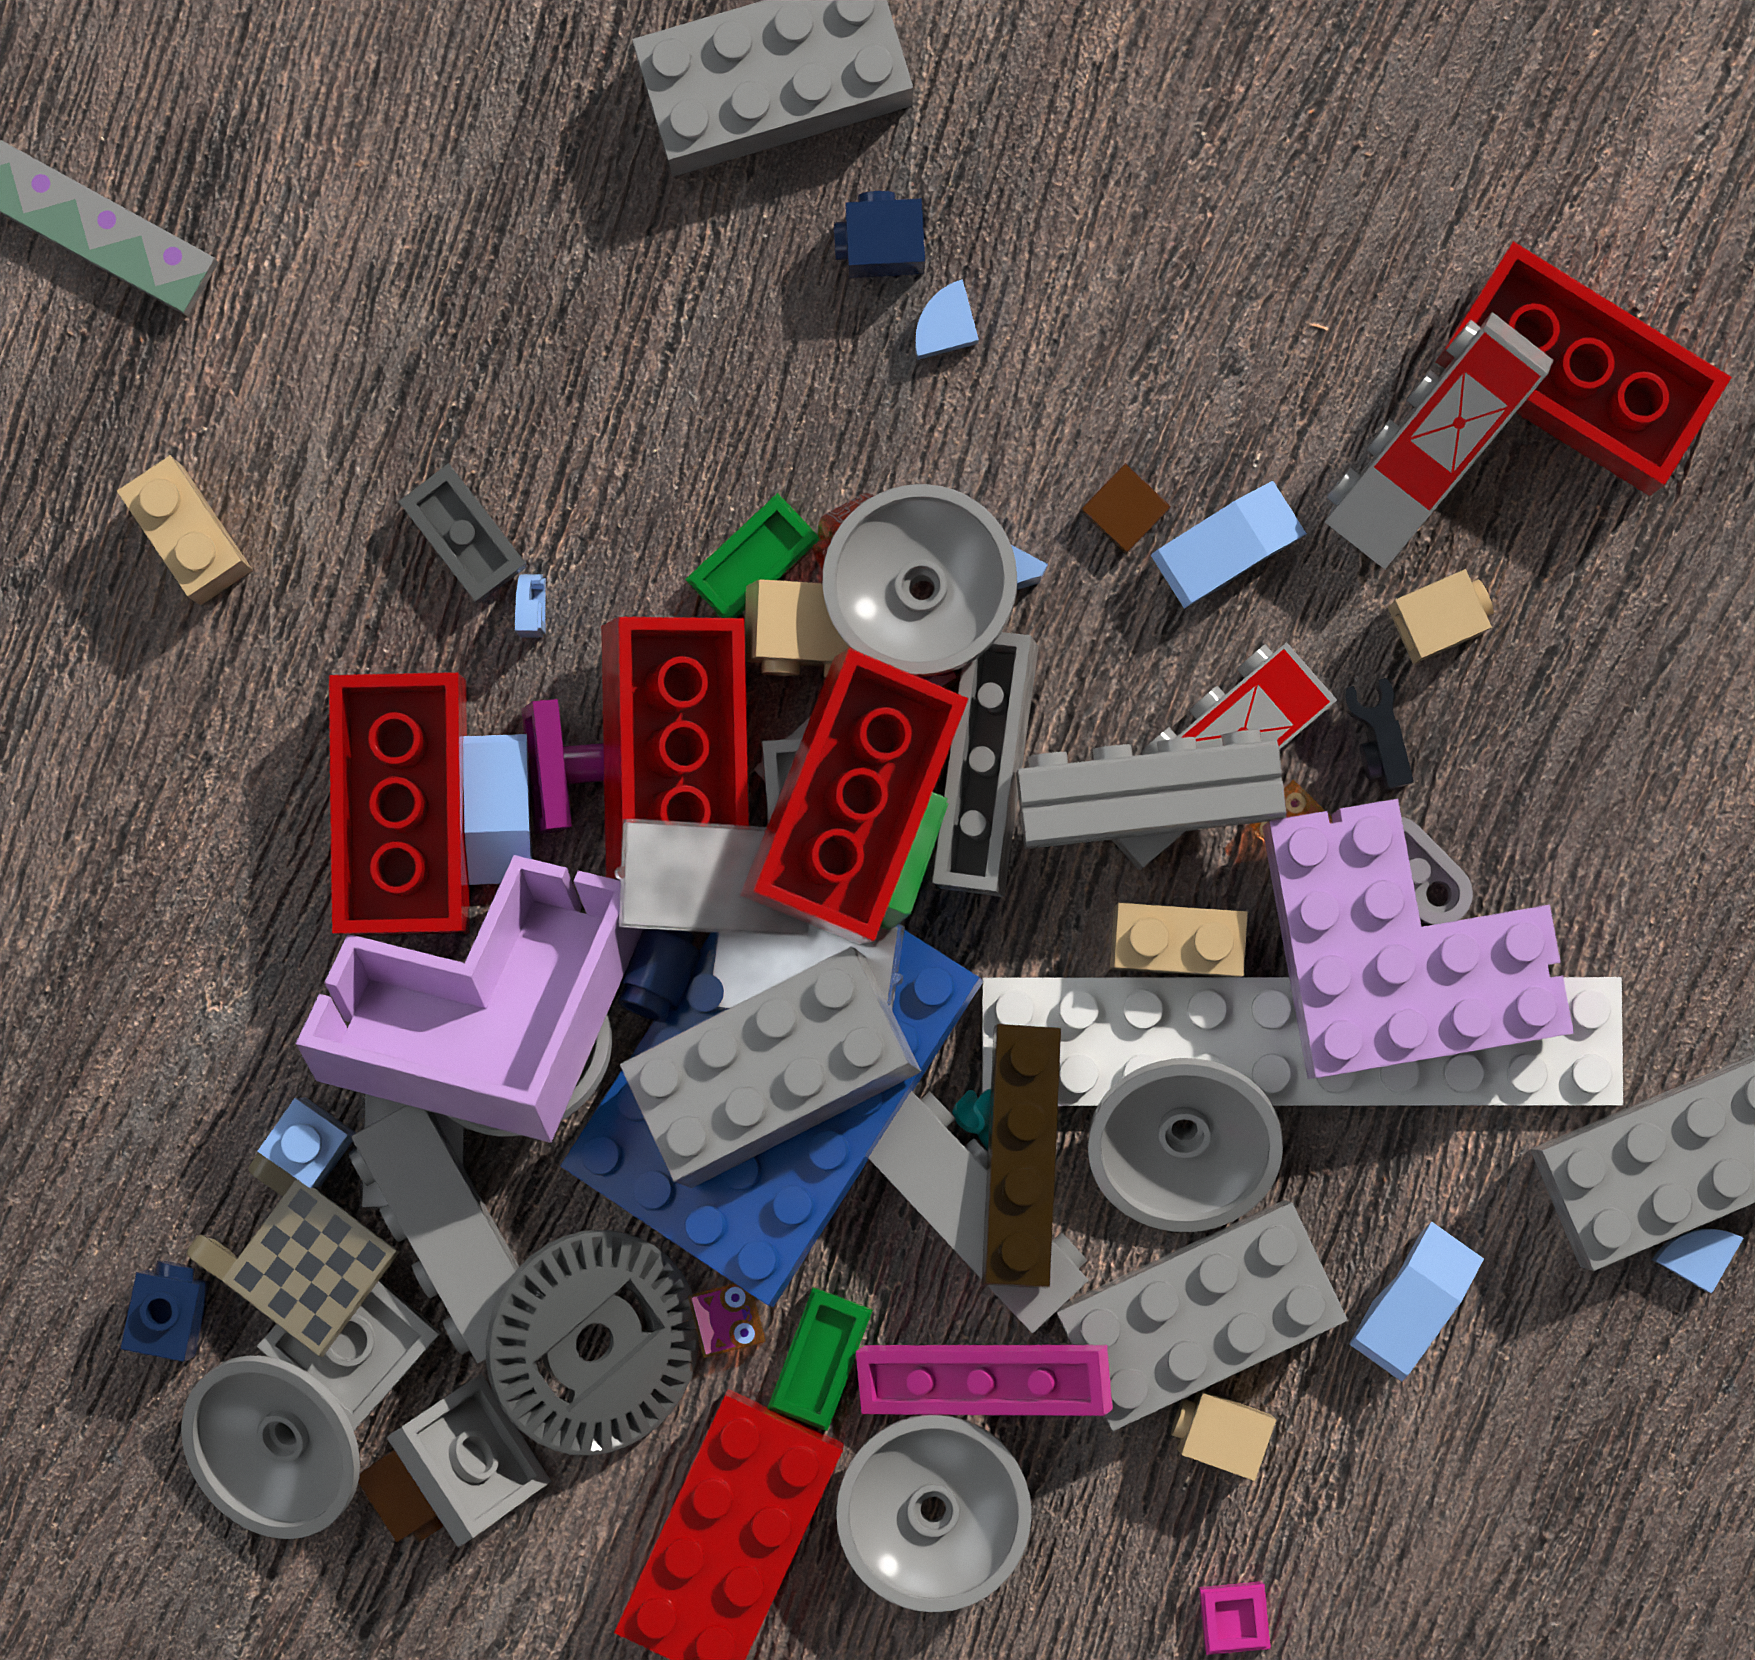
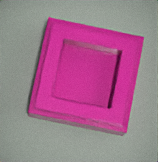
[1199,1581,1271,1655]

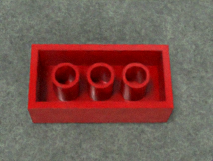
[1435,241,1732,496]
[601,617,749,881]
[740,648,969,944]
[329,672,470,936]
[614,1389,844,1660]

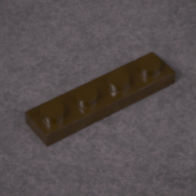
[982,1024,1061,1289]

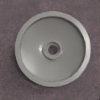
[823,484,1017,677]
[1088,1058,1283,1232]
[181,1356,360,1539]
[837,1415,1031,1612]

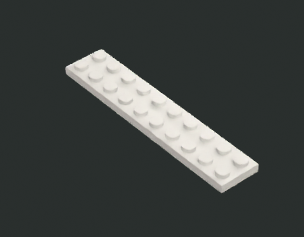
[982,977,1623,1106]

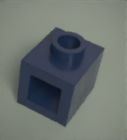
[834,191,925,278]
[120,1261,210,1362]

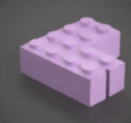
[1262,799,1574,1079]
[296,855,645,1143]

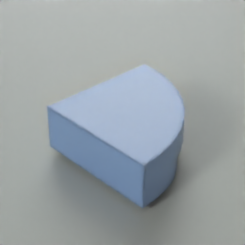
[915,279,979,360]
[515,574,546,638]
[1652,1229,1743,1294]

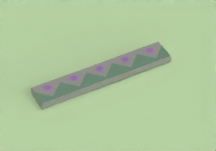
[0,140,219,317]

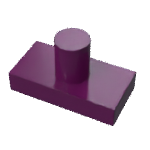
[521,699,604,834]

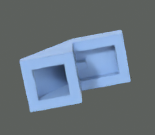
[1151,481,1306,608]
[463,734,533,885]
[1349,1221,1484,1382]

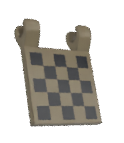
[187,1153,400,1357]

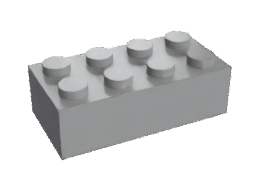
[632,0,913,177]
[620,946,922,1188]
[1530,1054,1755,1271]
[1056,1200,1348,1431]

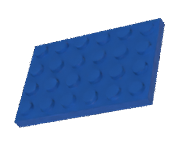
[560,925,984,1307]

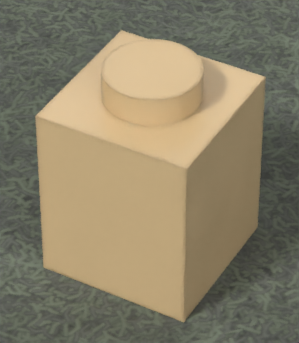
[1388,569,1494,664]
[1171,1390,1277,1481]

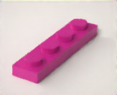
[856,1345,1113,1416]

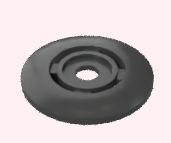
[486,1229,700,1456]

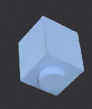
[258,1097,356,1188]

